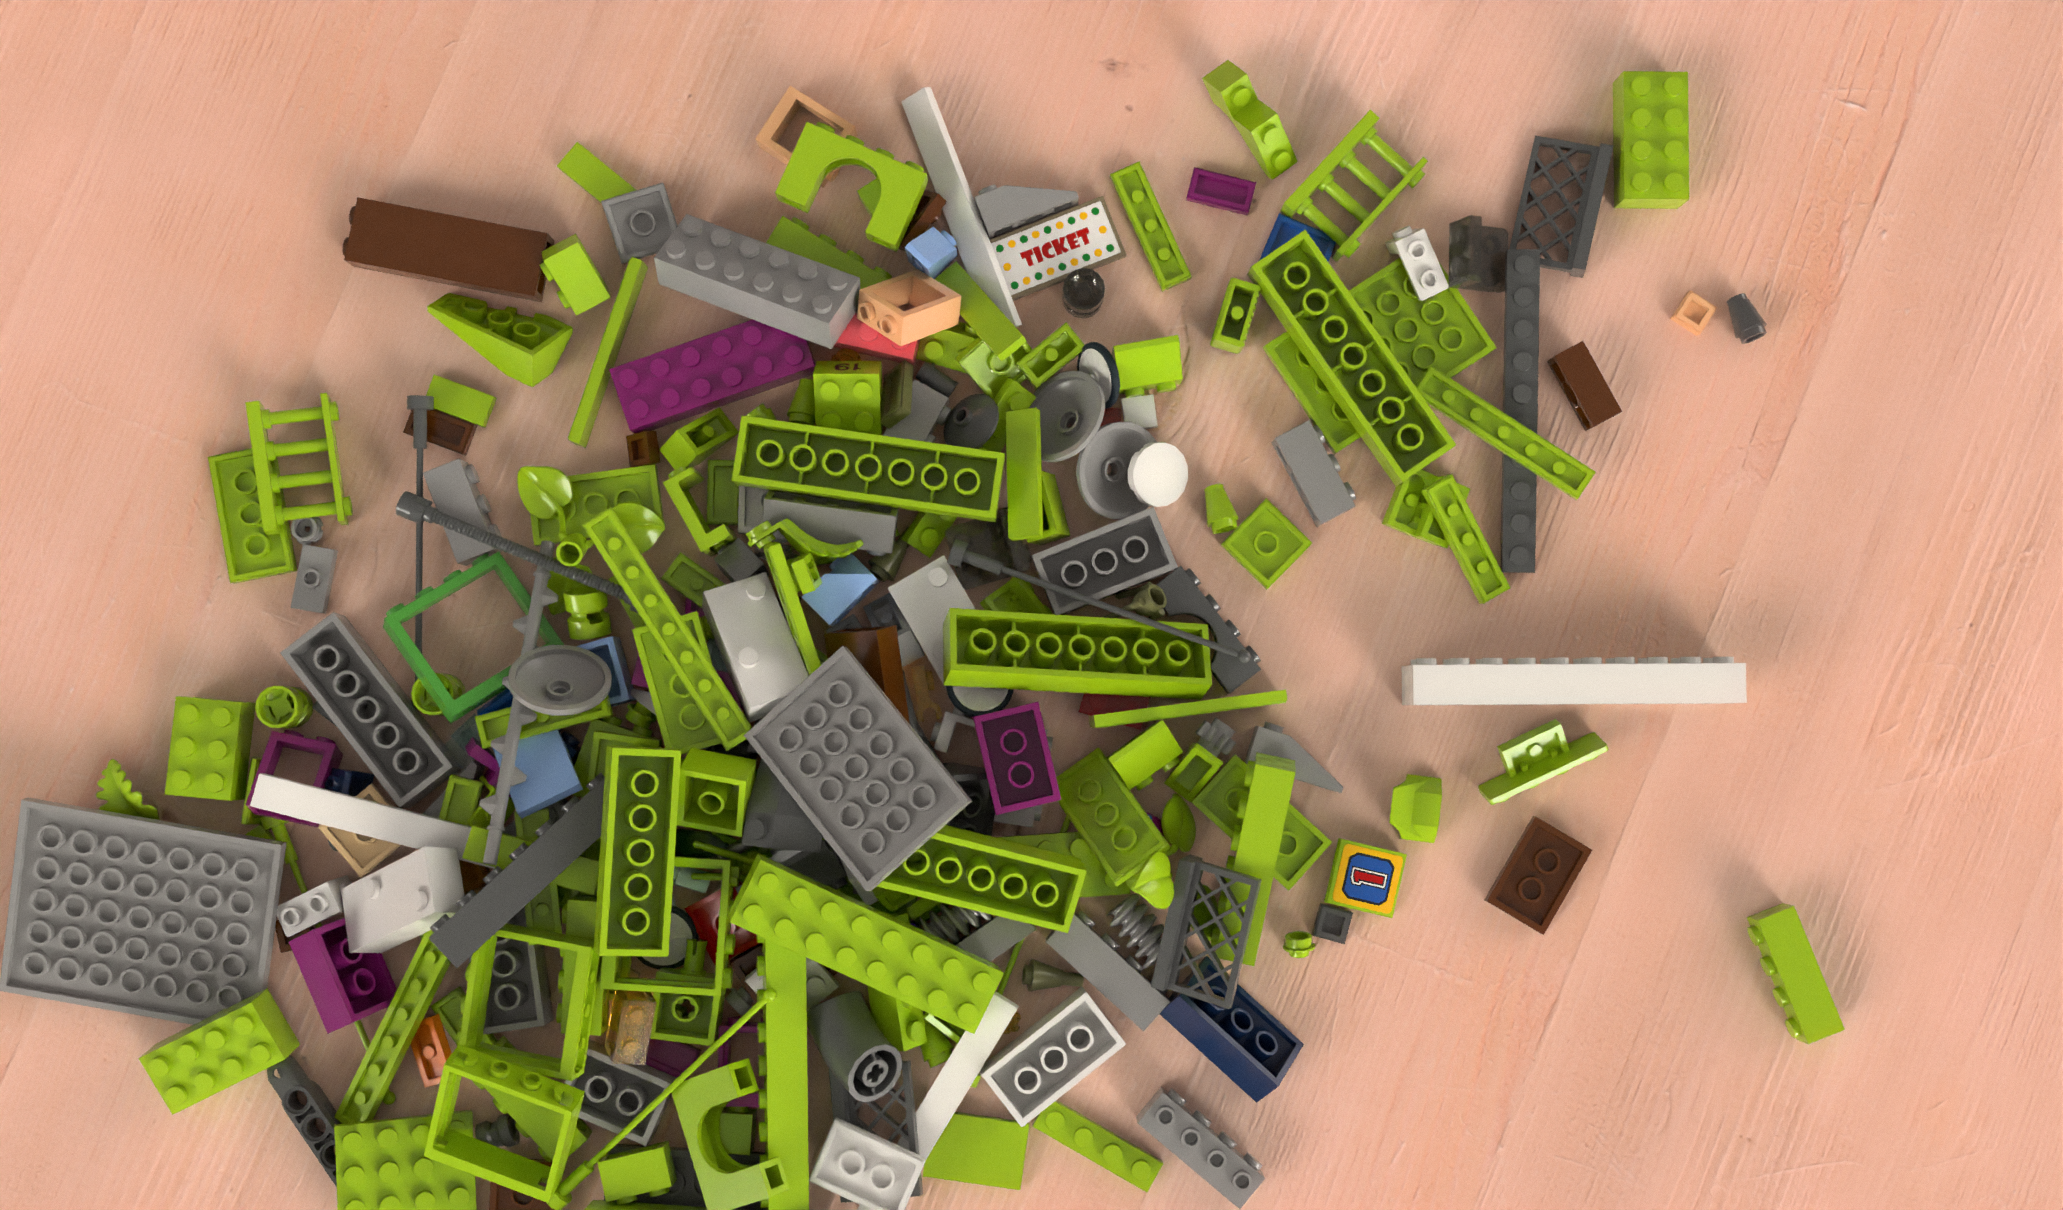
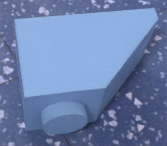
[905,227,958,279]

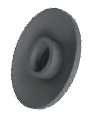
[943,394,999,449]

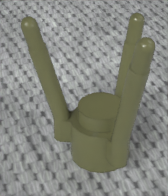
[1103,582,1167,621]

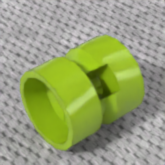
[563,585,612,640]
[411,673,466,716]
[255,686,313,728]

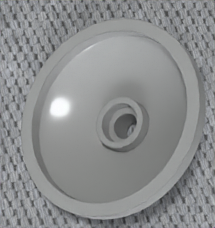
[1030,371,1105,462]
[1076,422,1157,520]
[508,645,612,716]

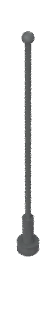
[407,395,434,707]
[948,539,1251,663]

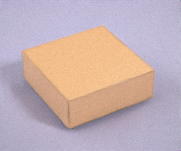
[1670,290,1717,336]

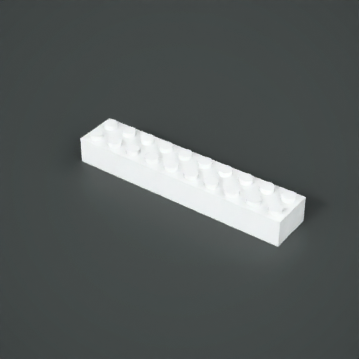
[1401,657,1747,705]

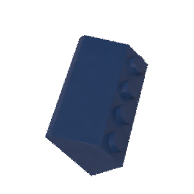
[1160,956,1304,1103]

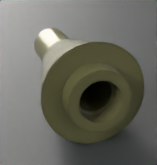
[868,527,909,582]
[1022,959,1084,991]

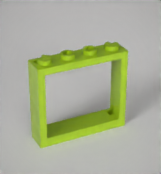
[600,856,740,996]
[456,923,601,1081]
[424,1044,585,1203]

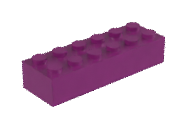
[609,320,816,434]

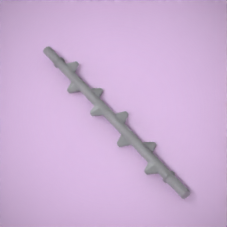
[479,541,559,865]

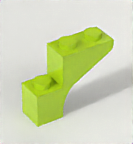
[1202,60,1298,180]

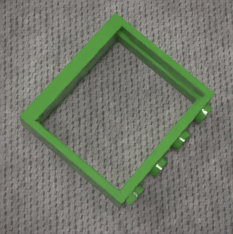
[383,551,564,724]

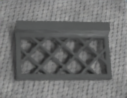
[1509,135,1613,278]
[1151,854,1262,1009]
[829,1060,923,1203]

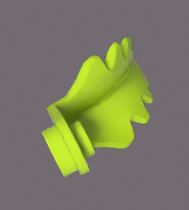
[745,518,864,561]
[96,759,160,820]

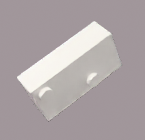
[888,555,975,688]
[702,572,809,722]
[341,847,465,953]
[980,987,1126,1127]

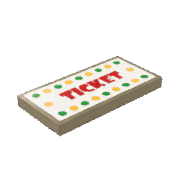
[990,196,1126,301]

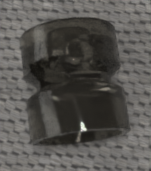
[1062,268,1105,319]

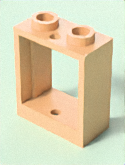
[755,86,858,188]
[857,269,962,346]

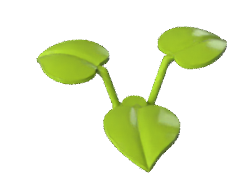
[517,466,665,615]
[1126,793,1218,941]

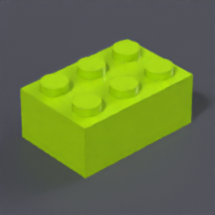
[164,696,256,801]

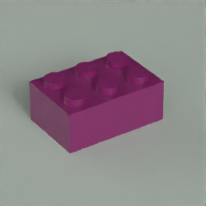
[973,702,1061,815]
[289,918,397,1034]

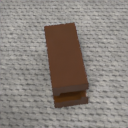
[1547,341,1622,431]

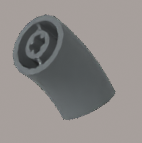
[807,991,903,1102]

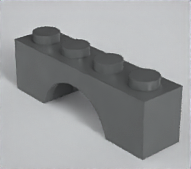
[1157,566,1261,694]

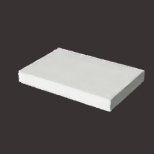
[809,1117,927,1210]

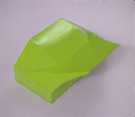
[1389,774,1442,843]

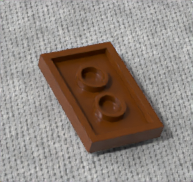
[1484,816,1592,935]

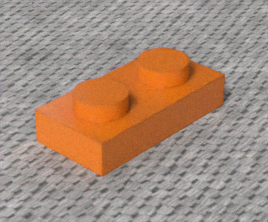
[411,1013,452,1088]

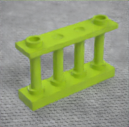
[1280,110,1428,262]
[245,393,353,535]

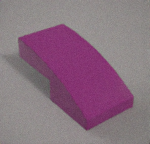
[465,736,511,797]

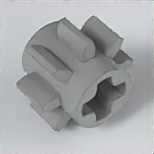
[1195,718,1236,757]

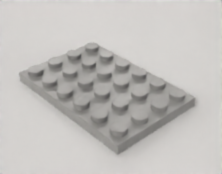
[744,646,972,891]

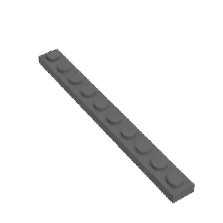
[1500,249,1540,573]

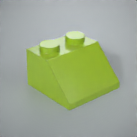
[1112,335,1183,398]
[1106,720,1183,791]

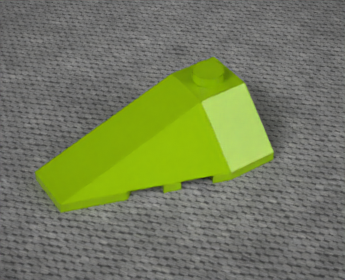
[427,293,573,387]

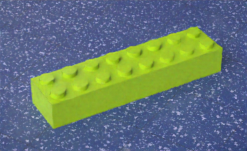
[1247,230,1456,486]
[732,415,1005,522]
[943,608,1212,700]
[728,854,1004,1034]

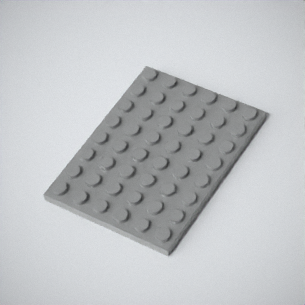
[0,797,286,1025]

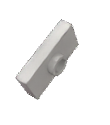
[290,544,338,614]

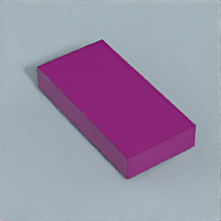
[1186,167,1256,216]
[627,1024,701,1081]

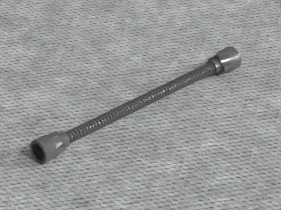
[396,491,639,614]

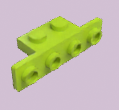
[1478,719,1609,805]

